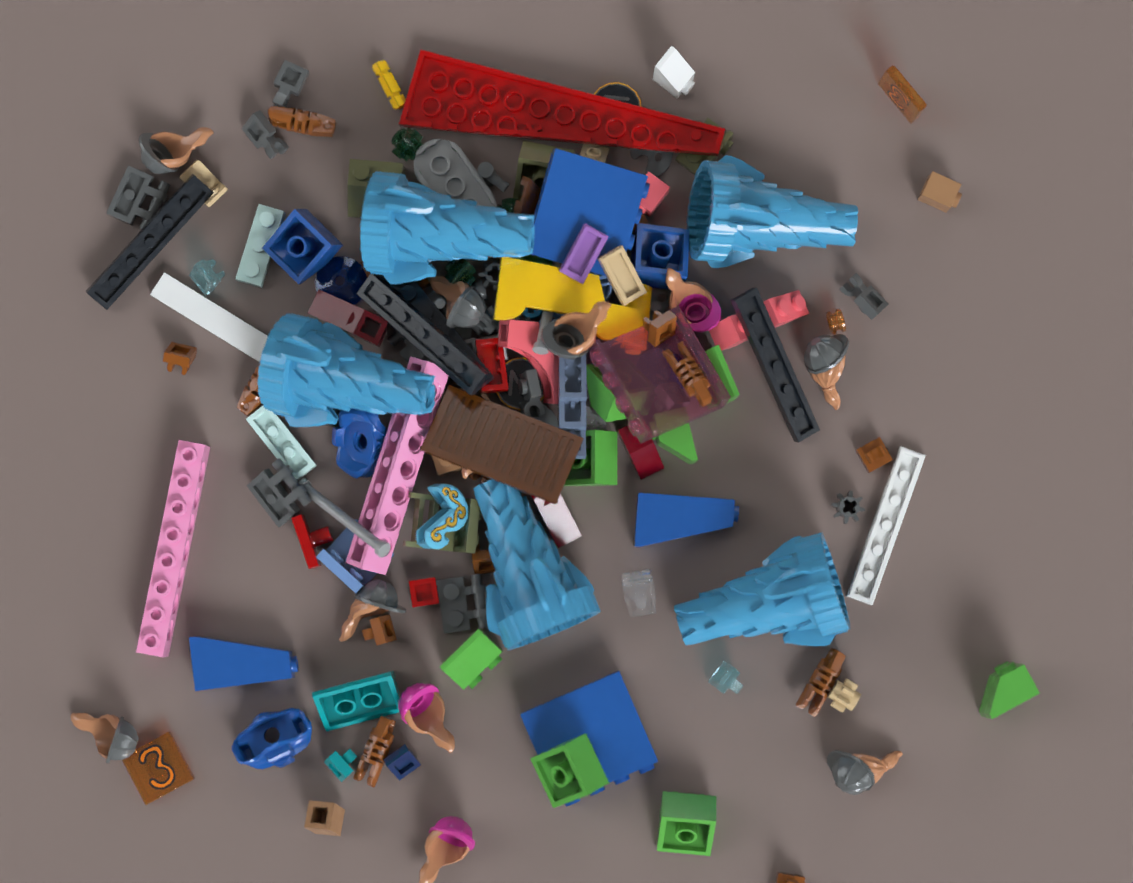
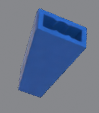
[634,493,739,547]
[189,636,299,691]

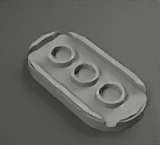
[414,139,497,207]

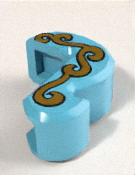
[416,484,468,549]

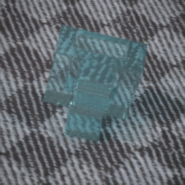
[189,259,225,296]
[708,661,744,694]

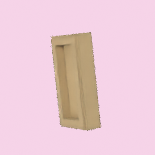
[597,245,647,306]

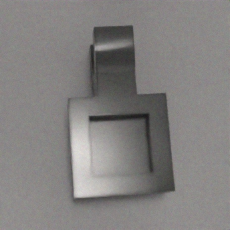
[272,60,309,107]
[241,110,289,159]
[840,273,889,320]
[518,369,546,417]

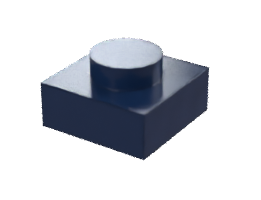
[383,744,421,781]

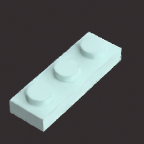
[235,204,285,288]
[246,406,317,481]

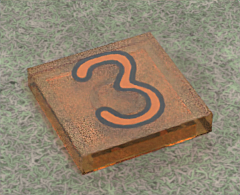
[878,65,927,124]
[122,731,195,805]

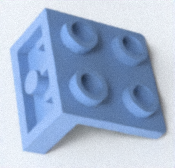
[316,519,394,594]

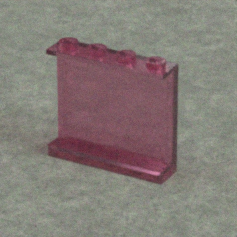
[590,306,730,443]

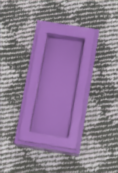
[559,223,609,284]

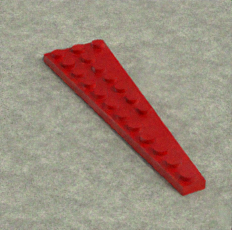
[399,49,725,156]

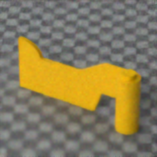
[494,257,652,356]

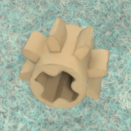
[828,679,861,713]

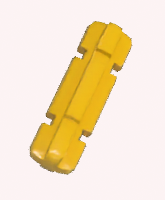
[372,60,406,110]

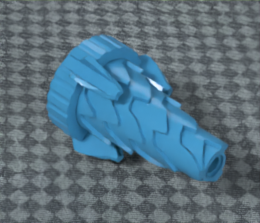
[687,155,859,268]
[360,171,535,285]
[258,313,435,428]
[473,479,601,650]
[674,532,850,646]

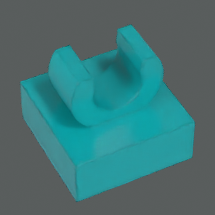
[324,749,357,782]

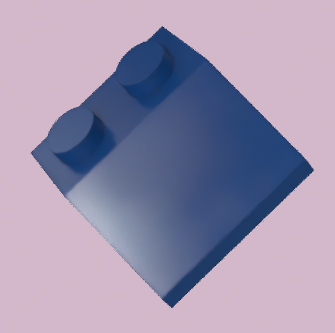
[262,209,343,284]
[631,223,690,289]

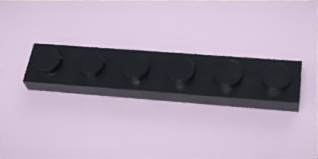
[86,174,214,310]
[357,273,490,395]
[378,274,494,392]
[731,288,820,443]

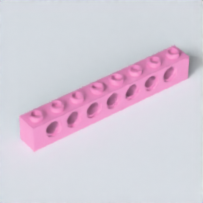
[345,357,448,575]
[136,440,210,657]

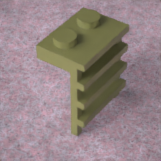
[403,492,482,553]

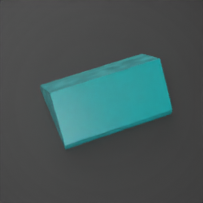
[312,671,401,732]

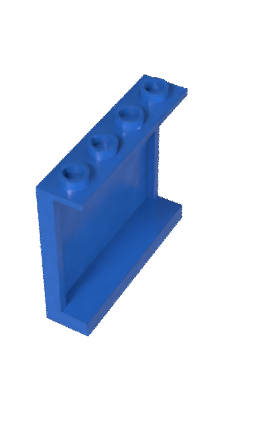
[530,148,650,277]
[520,671,658,807]

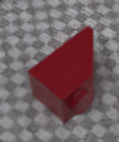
[617,418,664,480]

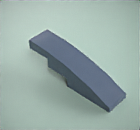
[558,354,587,459]

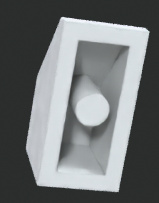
[653,46,695,99]

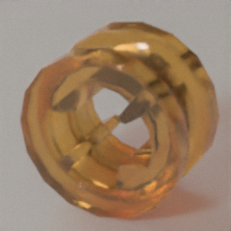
[826,309,846,335]

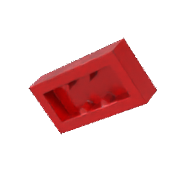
[475,338,509,394]
[291,515,333,569]

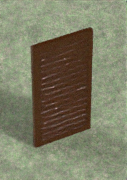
[420,385,584,505]

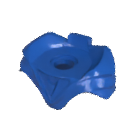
[332,409,387,479]
[232,708,312,769]

